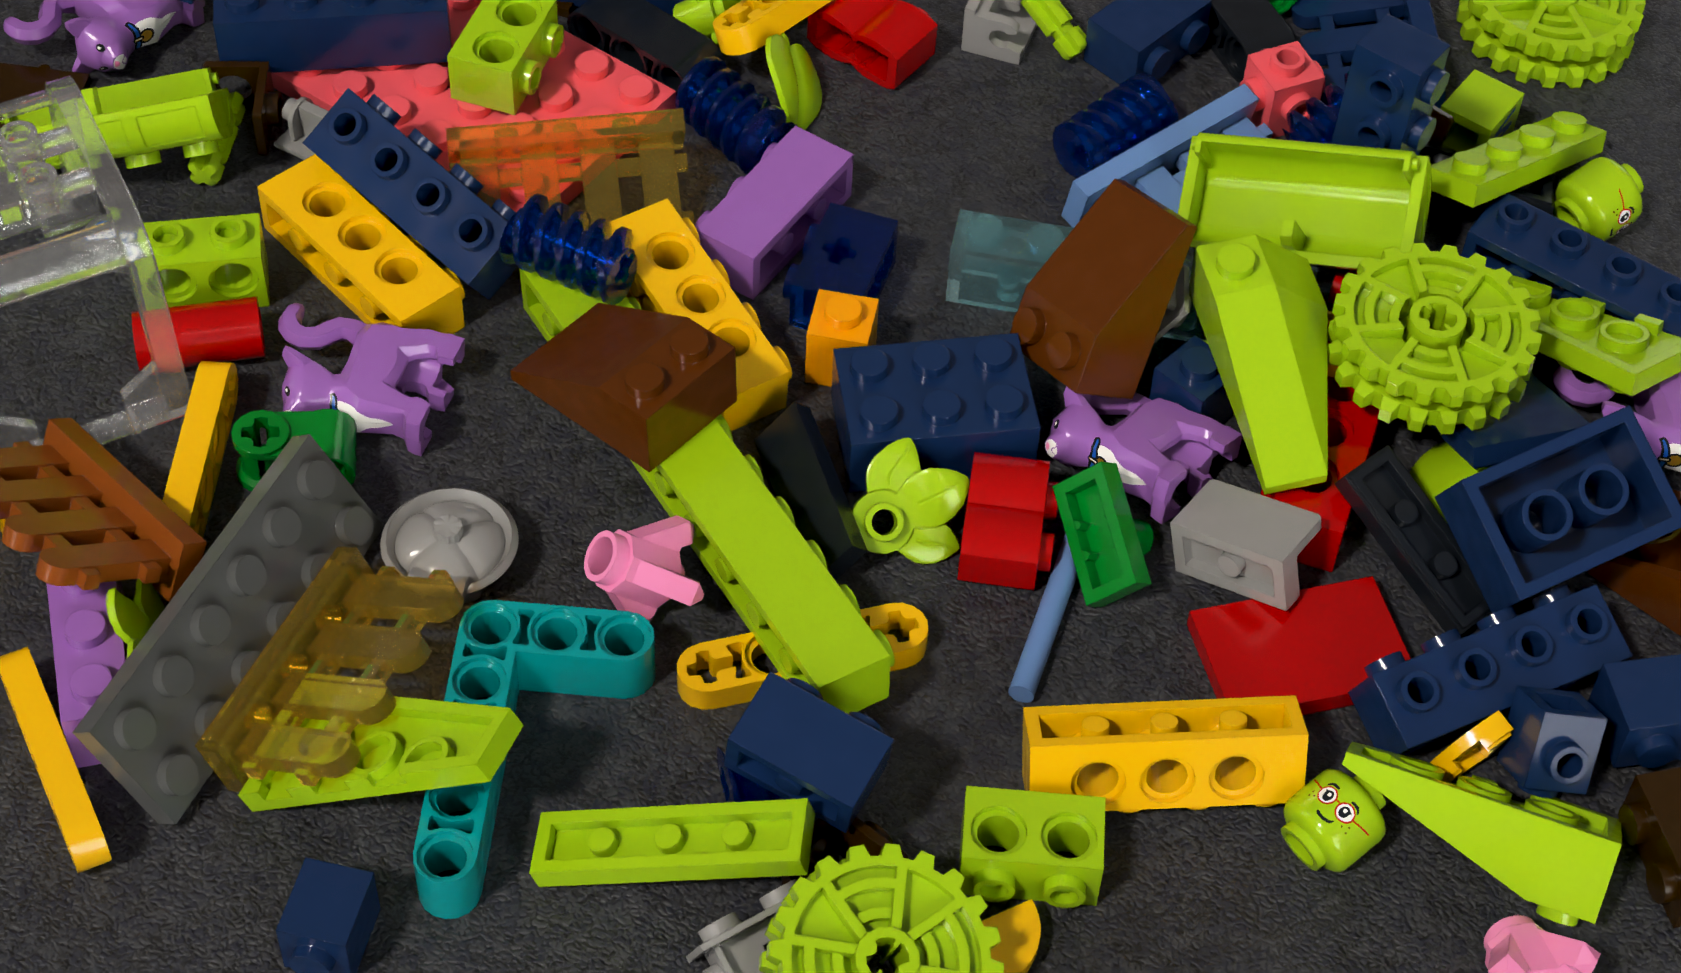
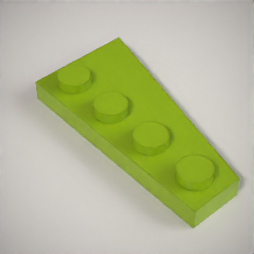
[1490,268,1681,396]
[238,688,524,812]

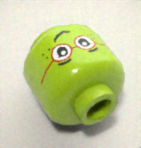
[1553,157,1644,241]
[1281,769,1386,872]

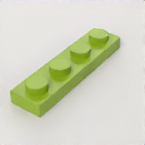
[1431,111,1607,208]
[529,798,815,887]

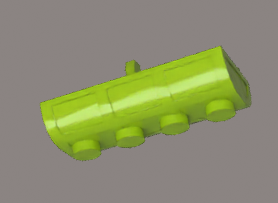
[0,67,233,191]
[1178,132,1432,270]

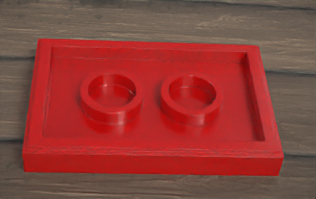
[1187,576,1411,715]

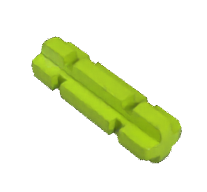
[1020,0,1087,60]
[188,91,246,186]

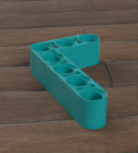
[413,600,656,919]

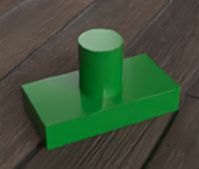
[1052,461,1154,607]

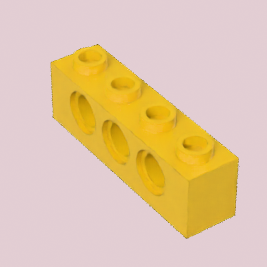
[257,154,465,334]
[603,198,792,431]
[1022,695,1309,813]

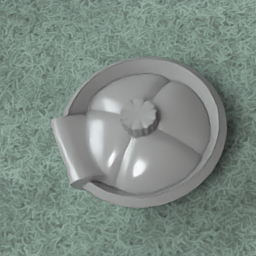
[380,488,519,605]

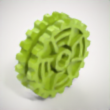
[1456,0,1646,89]
[1328,243,1542,434]
[759,843,1004,973]

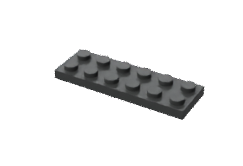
[72,434,384,824]

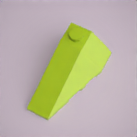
[1189,234,1328,495]
[1342,741,1622,926]

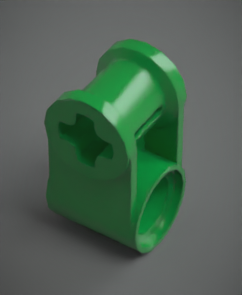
[231,409,357,492]

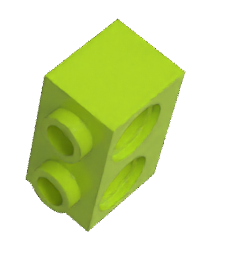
[447,0,564,115]
[136,213,270,310]
[959,786,1106,908]

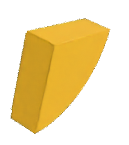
[1430,710,1513,782]
[982,899,1041,973]

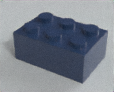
[831,333,1040,493]
[1435,405,1681,614]

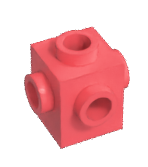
[1239,41,1325,139]

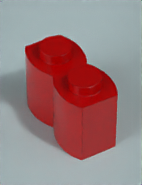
[807,0,938,89]
[957,452,1059,590]

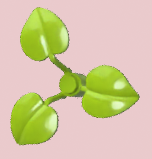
[673,0,822,132]

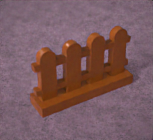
[0,418,207,602]

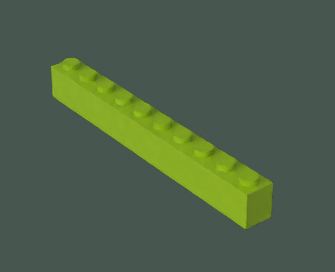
[519,240,895,714]

